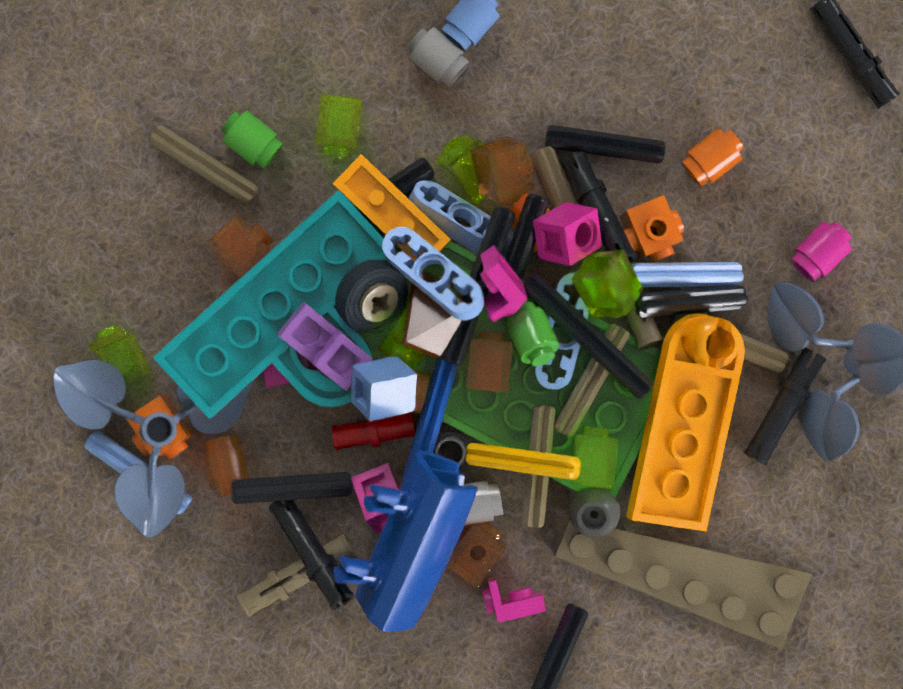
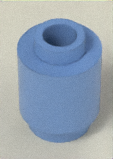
[440,0,500,51]

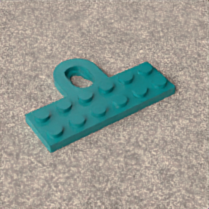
[153,190,387,419]

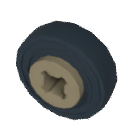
[335,259,409,333]

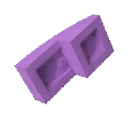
[277,302,373,391]

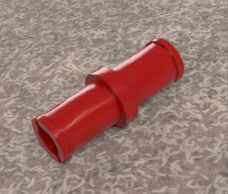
[332,411,416,451]

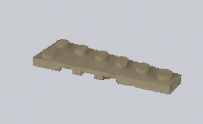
[554,517,812,650]

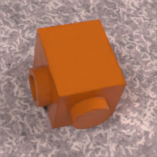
[126,395,194,460]

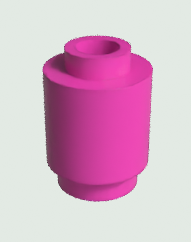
[790,222,852,282]

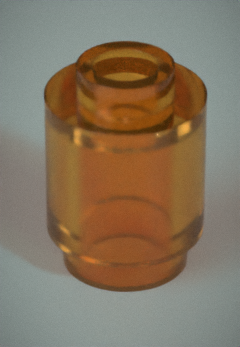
[202,435,250,497]

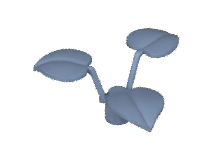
[768,282,903,462]
[53,360,252,538]

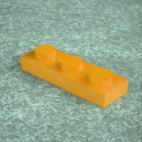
[333,154,451,269]

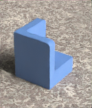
[351,356,417,421]

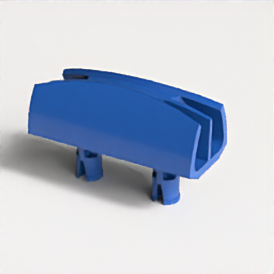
[334,449,478,632]

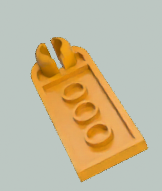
[626,314,745,532]

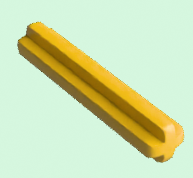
[465,443,581,480]

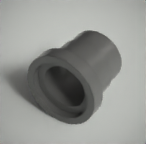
[433,431,469,470]

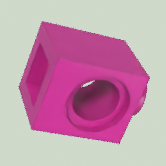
[533,202,602,266]

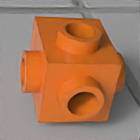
[619,195,684,263]

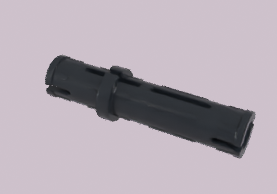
[810,0,900,109]
[562,151,638,268]
[743,347,827,466]
[269,500,354,610]

